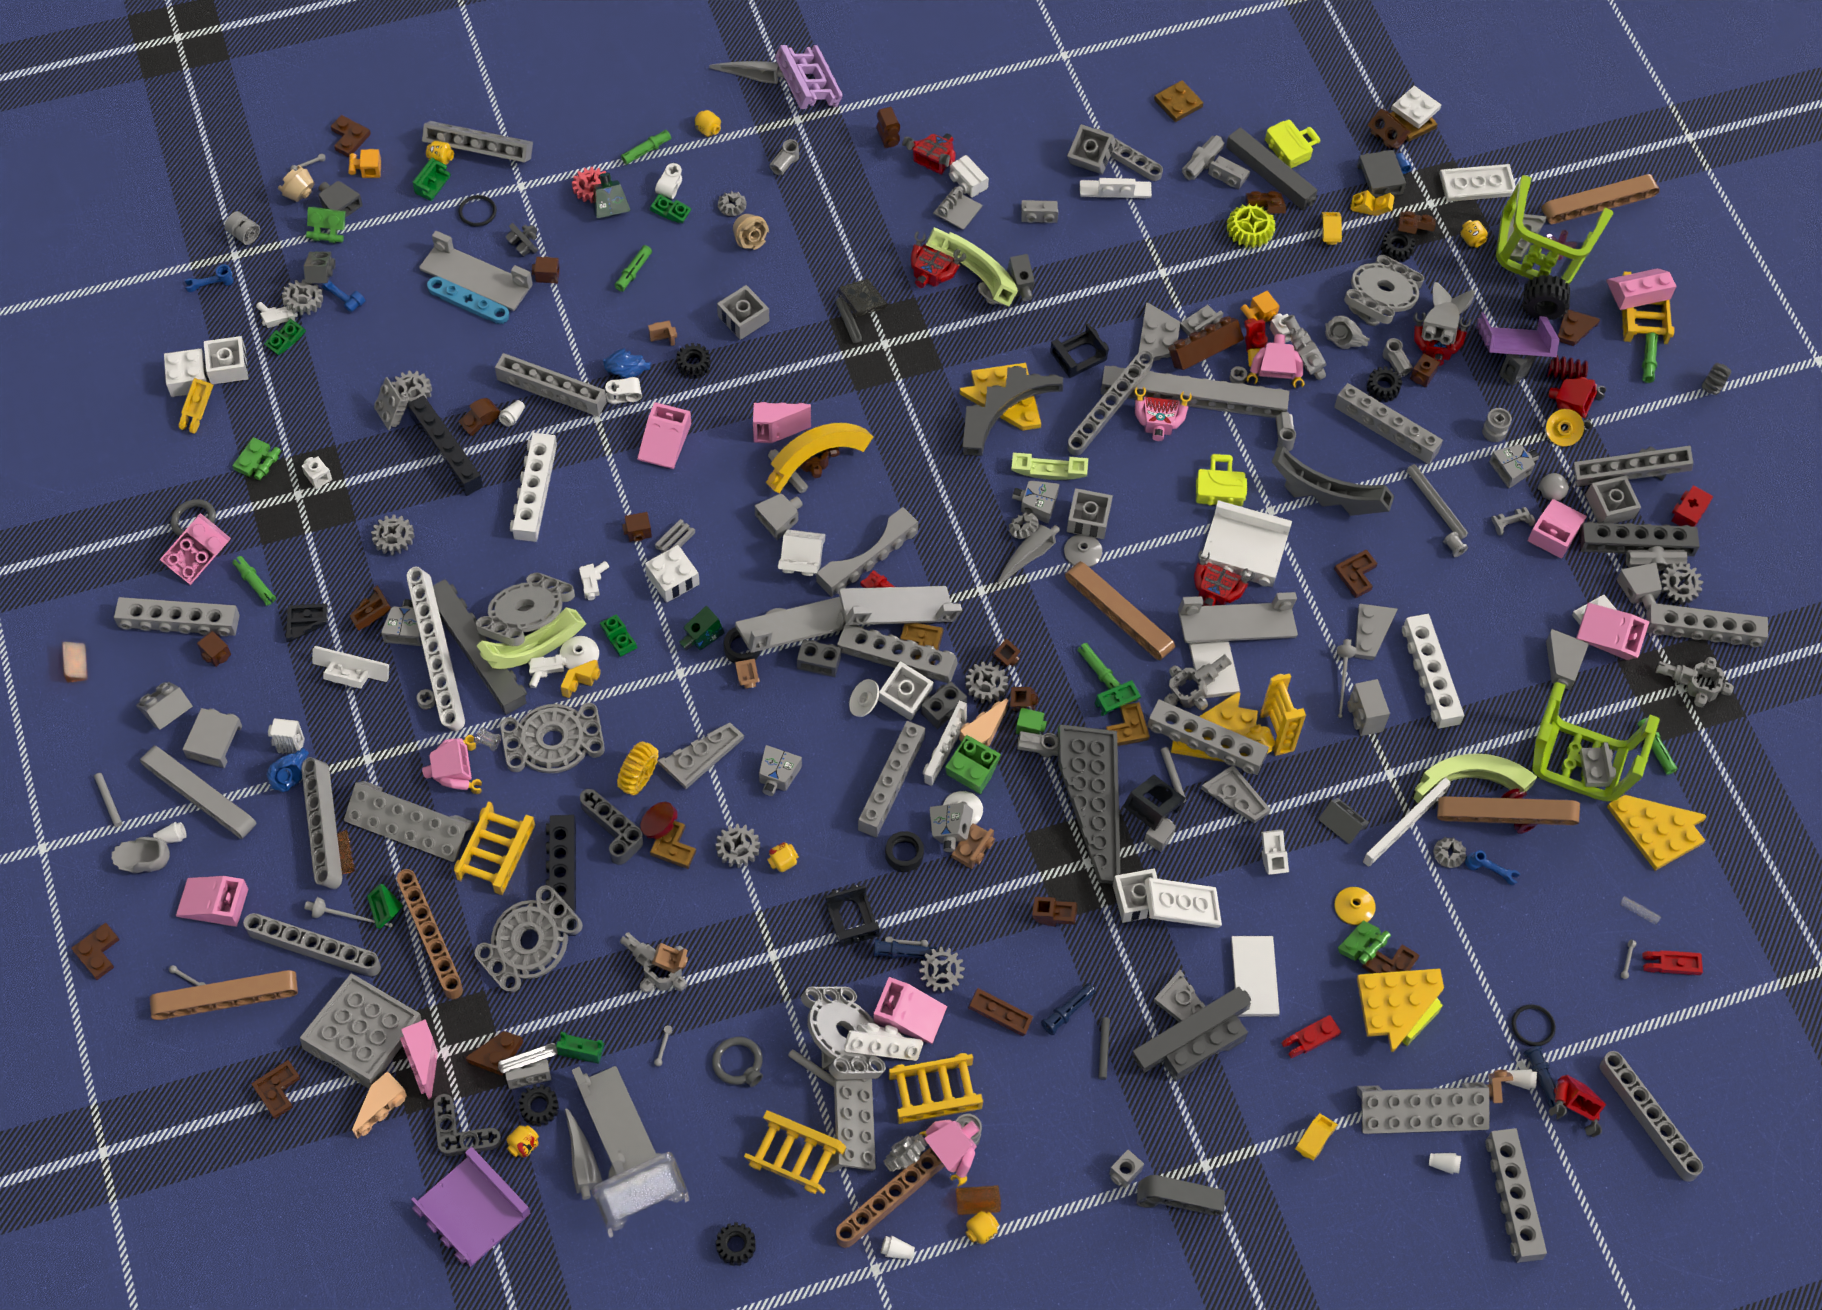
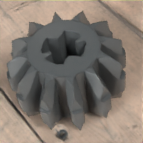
[1702,362,1731,395]

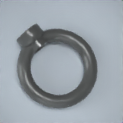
[171,499,216,537]
[712,1037,763,1087]

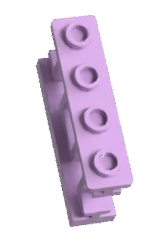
[775,45,842,109]

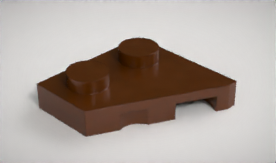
[1558,310,1600,346]
[350,585,391,630]
[466,1031,524,1075]

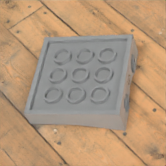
[300,973,421,1089]

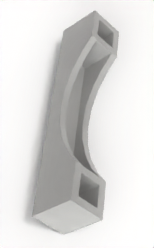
[816,507,918,597]

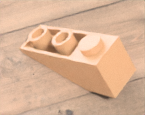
[959,698,1008,746]
[352,1071,407,1139]

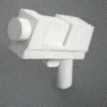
[256,302,298,328]
[579,561,609,600]
[528,654,567,688]

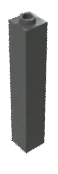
[1226,127,1318,210]
[1132,986,1251,1074]

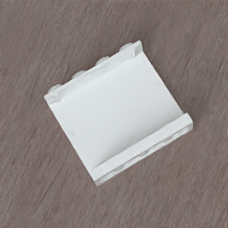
[1201,500,1292,587]

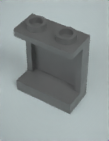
[1357,150,1406,198]

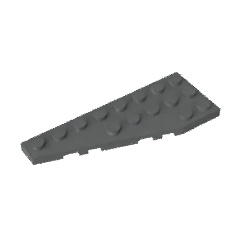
[1058,724,1121,884]

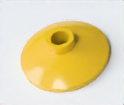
[1546,409,1584,446]
[1334,887,1375,925]

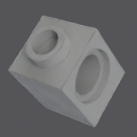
[1144,818,1176,852]
[1109,1150,1144,1188]

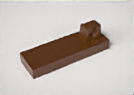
[968,988,1033,1036]

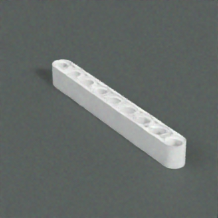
[407,567,465,731]

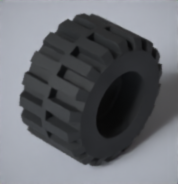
[1523,275,1570,320]

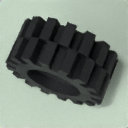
[1380,228,1415,262]
[676,343,710,379]
[1367,366,1402,402]
[519,1084,559,1127]
[716,1222,756,1266]

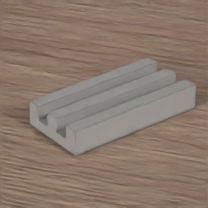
[655,519,695,553]

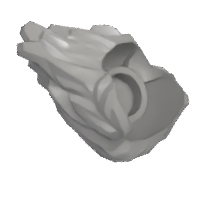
[1325,316,1370,349]

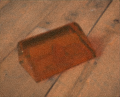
[62,642,88,683]
[337,830,355,874]
[955,1186,1001,1215]

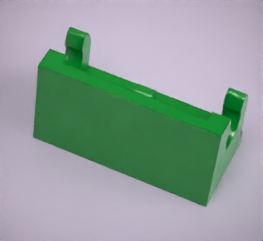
[412,158,451,201]
[1094,680,1141,716]
[556,1032,605,1064]

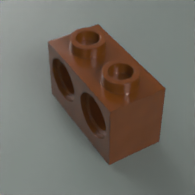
[1368,108,1411,149]

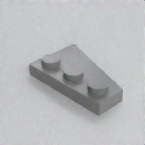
[1354,604,1398,660]
[1201,765,1271,823]

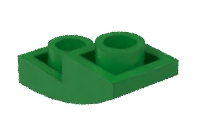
[650,194,691,223]
[264,318,306,355]
[600,614,637,657]

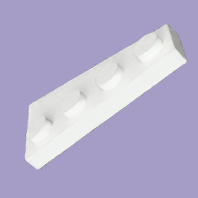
[923,700,967,786]

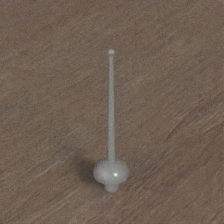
[1337,639,1357,718]
[305,897,393,928]

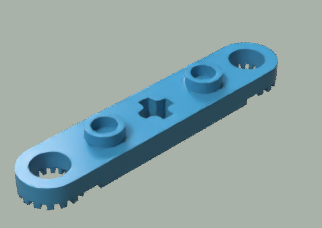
[427,277,509,324]

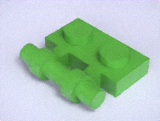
[306,207,346,243]
[233,437,281,480]
[1338,920,1391,964]

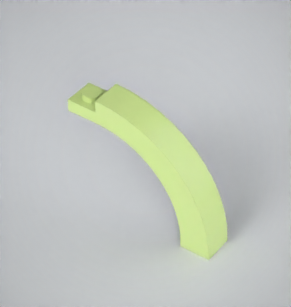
[926,227,1018,306]
[477,607,586,669]
[1413,754,1537,803]

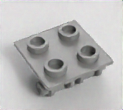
[933,186,983,230]
[374,377,409,430]

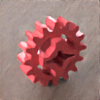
[572,167,606,203]

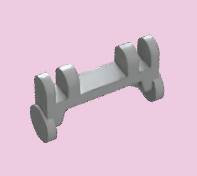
[1491,507,1535,536]

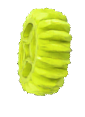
[1227,203,1275,249]

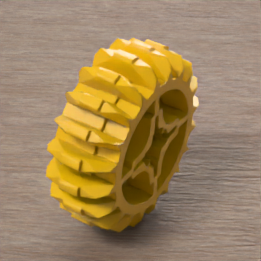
[617,741,659,795]

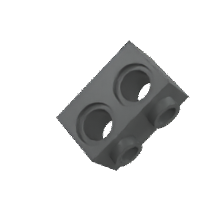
[304,252,336,283]
[797,640,841,677]
[921,681,967,729]

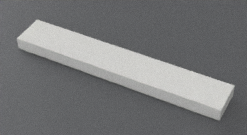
[1363,778,1450,867]

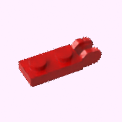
[1642,950,1703,975]
[1281,1015,1341,1058]

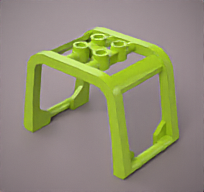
[1496,175,1613,284]
[1533,682,1660,801]

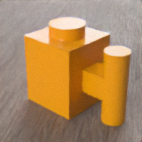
[348,149,381,178]
[1240,291,1280,322]

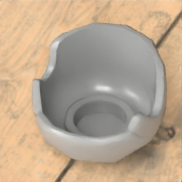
[1538,473,1569,501]

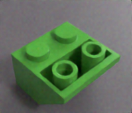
[945,735,1001,794]

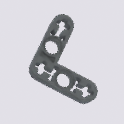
[434,1094,502,1156]

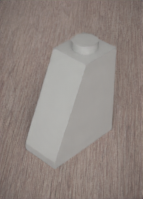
[1546,629,1589,690]

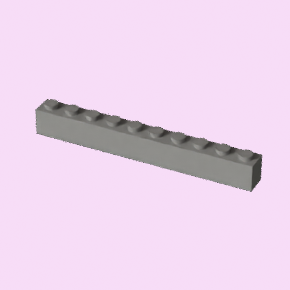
[1101,366,1289,418]

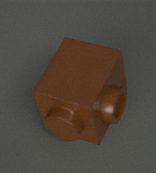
[532,256,560,284]
[1410,354,1440,387]
[622,512,652,542]
[197,631,231,667]
[991,638,1021,668]
[1010,687,1038,712]

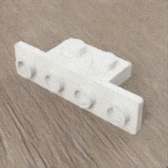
[1080,178,1152,198]
[312,646,389,688]
[844,1023,923,1061]

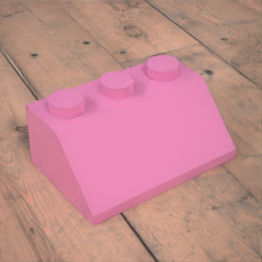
[1607,268,1676,310]

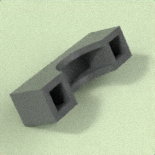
[1164,1016,1248,1082]

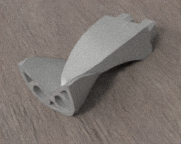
[1421,282,1475,345]

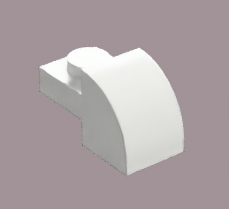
[1261,830,1289,875]

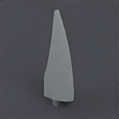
[709,61,785,84]
[997,525,1060,585]
[565,1109,603,1200]

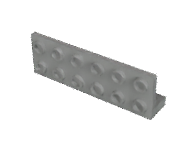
[420,231,533,311]
[839,586,962,625]
[1178,592,1298,643]
[735,597,846,653]
[344,781,474,862]
[821,1050,876,1173]
[572,1066,658,1178]
[1357,1082,1489,1134]

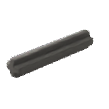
[836,296,862,344]

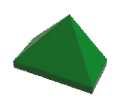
[367,884,404,929]

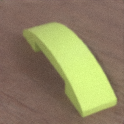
[1011,453,1088,480]

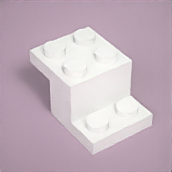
[778,530,825,576]

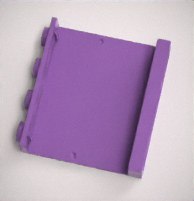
[1476,312,1559,357]
[411,1146,531,1267]

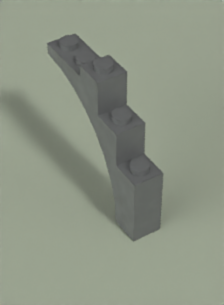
[963,366,1063,456]
[1272,446,1394,516]

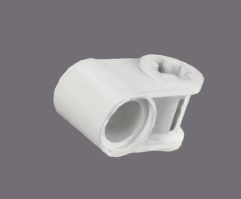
[655,163,682,199]
[605,377,642,404]

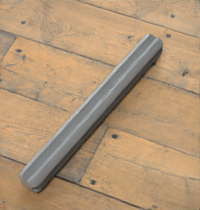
[1407,464,1468,540]

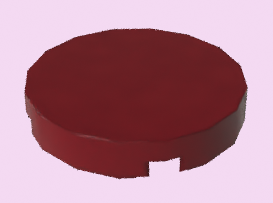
[640,801,678,839]

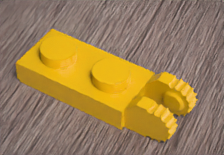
[178,378,214,434]

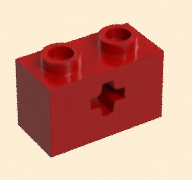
[1671,485,1714,527]

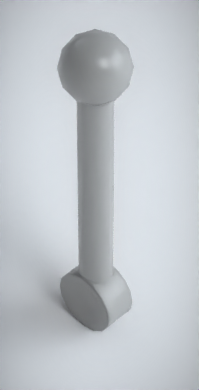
[290,154,326,171]
[885,936,928,947]
[1621,939,1636,979]
[169,965,206,986]
[654,1025,672,1067]

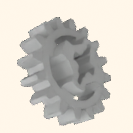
[282,279,323,315]
[391,370,432,408]
[371,515,415,555]
[1660,562,1703,604]
[965,662,1008,703]
[716,824,760,868]
[919,947,965,993]
[884,1134,928,1172]

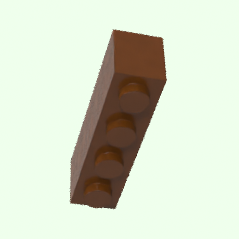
[1168,316,1244,370]

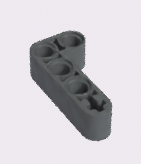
[580,789,643,865]
[1136,1175,1225,1216]

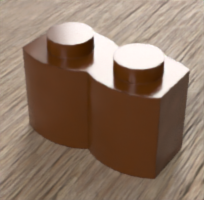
[876,107,900,148]

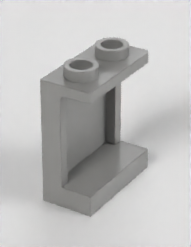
[183,708,242,768]

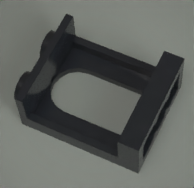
[1050,323,1109,378]
[1123,775,1186,831]
[826,885,880,948]

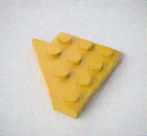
[959,363,1041,431]
[1171,692,1258,762]
[1607,795,1706,871]
[1357,969,1444,1052]

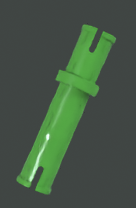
[621,129,671,165]
[614,245,652,292]
[1642,332,1658,383]
[232,556,276,605]
[1077,643,1121,689]
[1637,718,1678,775]

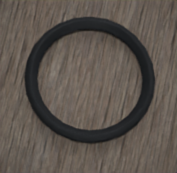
[458,195,497,227]
[1511,1004,1556,1046]

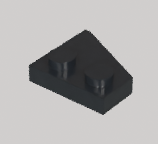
[286,603,328,642]

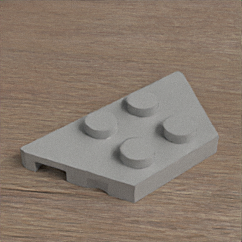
[1139,303,1180,363]

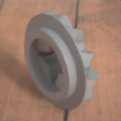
[718,191,746,216]
[1009,512,1039,539]
[1433,837,1466,868]

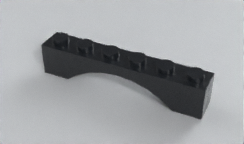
[407,395,483,496]

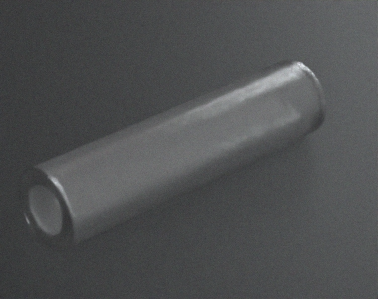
[1619,896,1661,925]

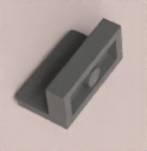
[1499,354,1535,386]
[1319,798,1369,844]

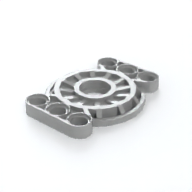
[1344,255,1424,324]
[476,573,575,646]
[500,703,605,773]
[475,885,583,993]
[801,987,886,1080]

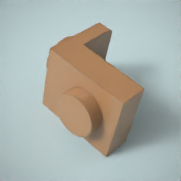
[648,320,677,346]
[735,659,760,689]
[652,943,688,973]
[1487,1070,1513,1103]

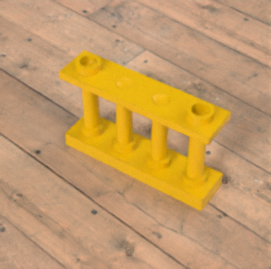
[1622,271,1674,344]
[1260,674,1306,756]
[454,801,535,895]
[889,1053,983,1124]
[744,1110,846,1194]

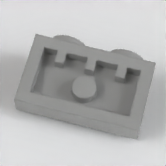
[1208,156,1250,189]
[1021,200,1058,223]
[1180,305,1223,336]
[1580,742,1616,787]
[505,1059,551,1090]

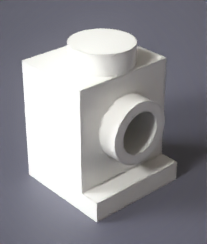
[1270,314,1291,343]
[302,456,332,489]

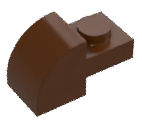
[458,398,501,436]
[1032,897,1077,927]

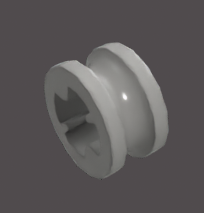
[1230,366,1247,384]
[417,689,436,710]

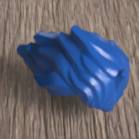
[603,348,651,379]
[267,747,309,792]

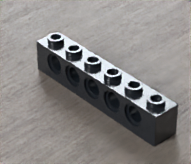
[546,815,576,936]

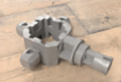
[1283,315,1327,380]
[1164,654,1232,710]
[1655,657,1734,707]
[620,932,687,993]

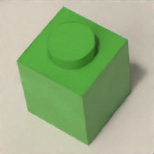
[1016,708,1047,734]

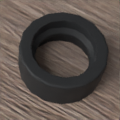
[724,627,761,663]
[885,831,924,872]

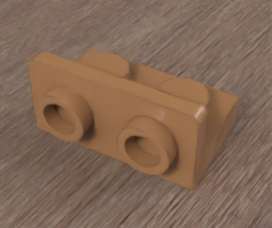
[951,823,995,869]

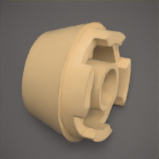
[278,165,314,202]
[733,214,769,250]

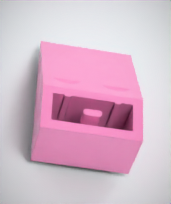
[637,402,691,469]
[753,402,811,443]
[1528,499,1587,559]
[160,513,231,585]
[1576,603,1649,660]
[176,876,248,927]
[873,977,947,1044]
[400,1019,438,1100]

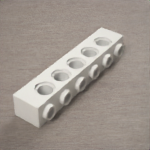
[510,433,557,542]
[1402,614,1464,729]

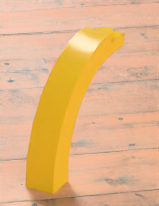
[766,423,874,494]

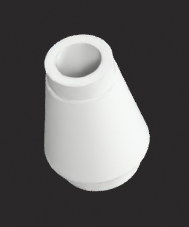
[499,400,525,427]
[153,822,187,843]
[1505,1069,1537,1090]
[1429,1153,1461,1174]
[881,1236,915,1260]

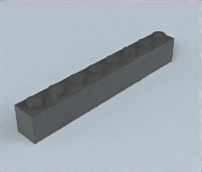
[433,579,527,715]

